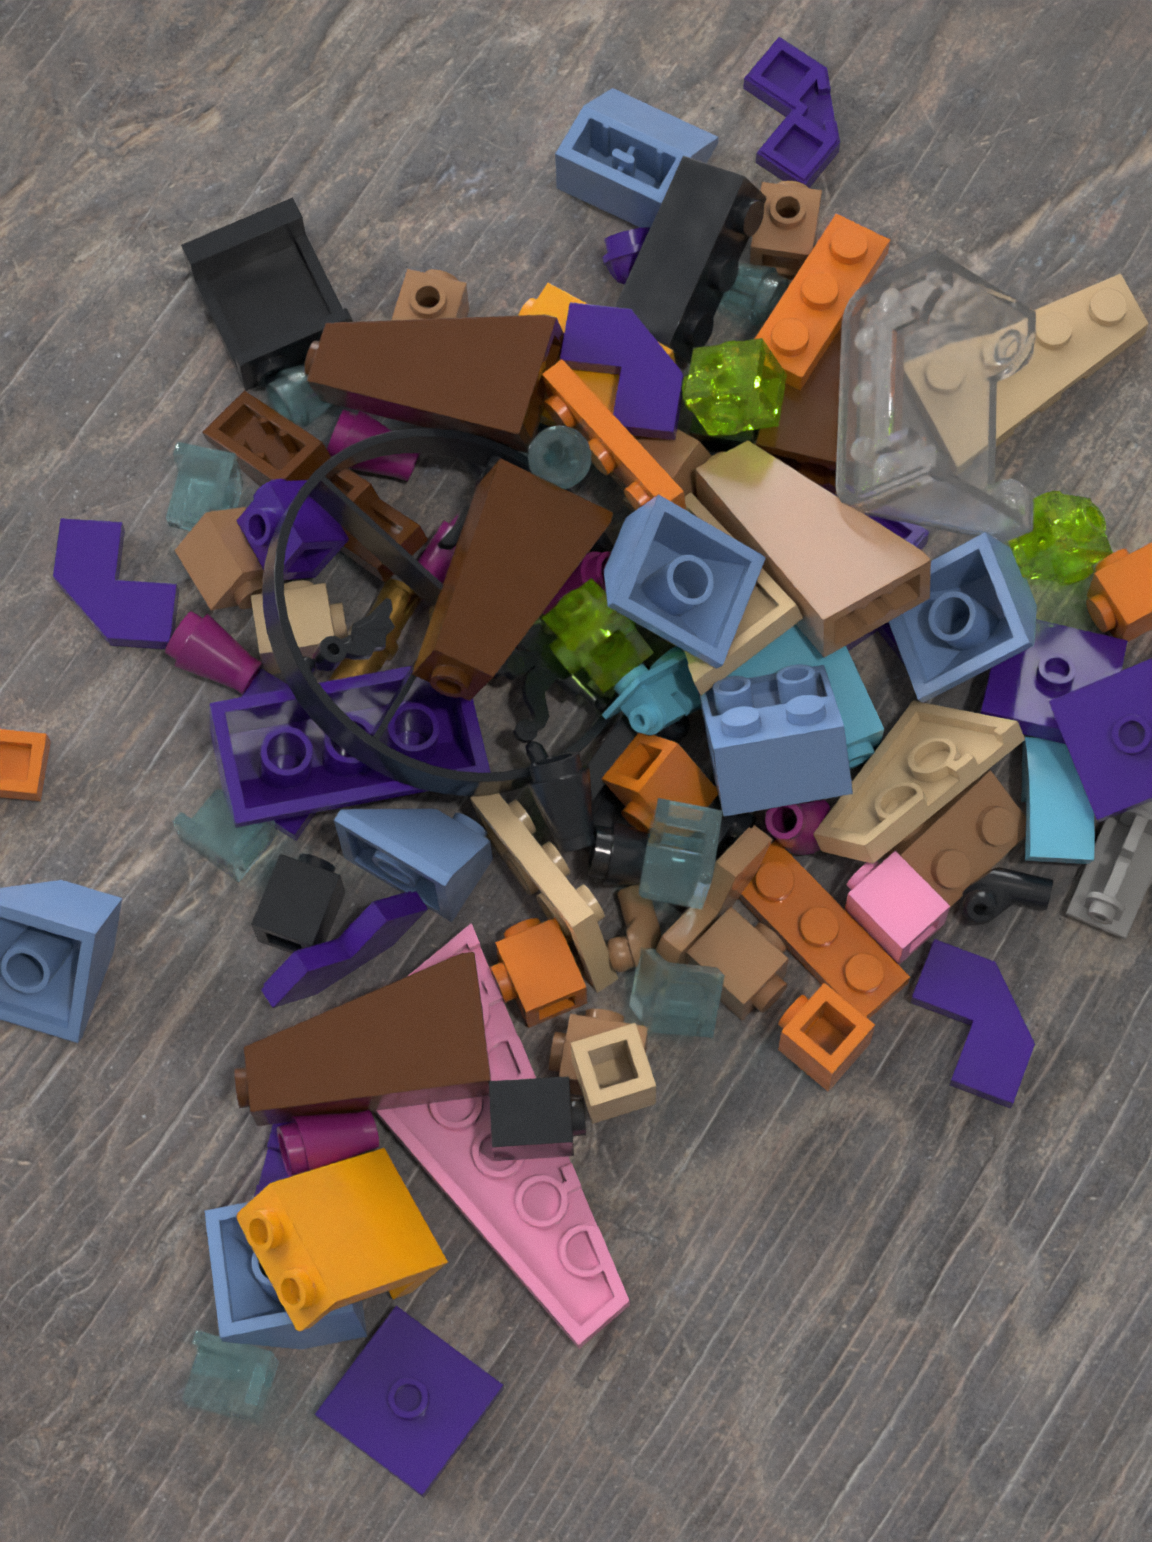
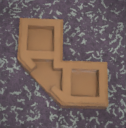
[648,826,773,986]

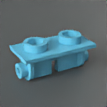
[602,646,701,735]

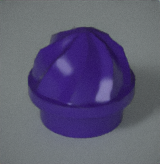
[602,227,651,285]

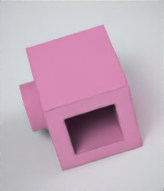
[845,851,950,965]

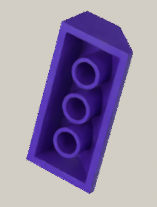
[210,666,491,828]

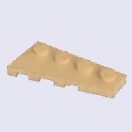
[900,274,1149,479]

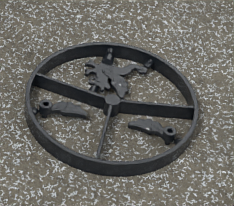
[262,428,636,796]

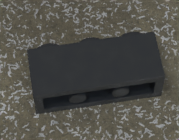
[615,156,767,365]

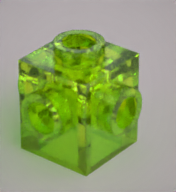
[682,338,787,435]
[1001,491,1113,586]
[542,578,654,693]

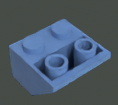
[555,88,719,228]
[698,664,853,817]

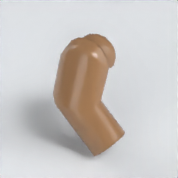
[607,884,661,972]

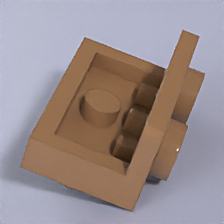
[881,770,1026,907]

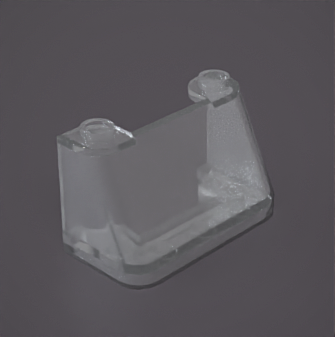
[835,250,1036,542]

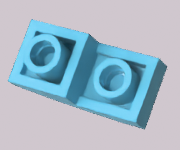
[1021,737,1095,864]

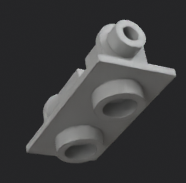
[1066,802,1152,940]

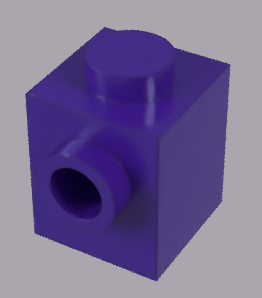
[236,479,349,580]

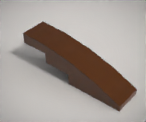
[202,390,428,583]

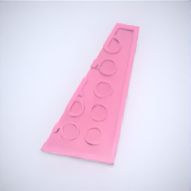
[374,923,630,1349]

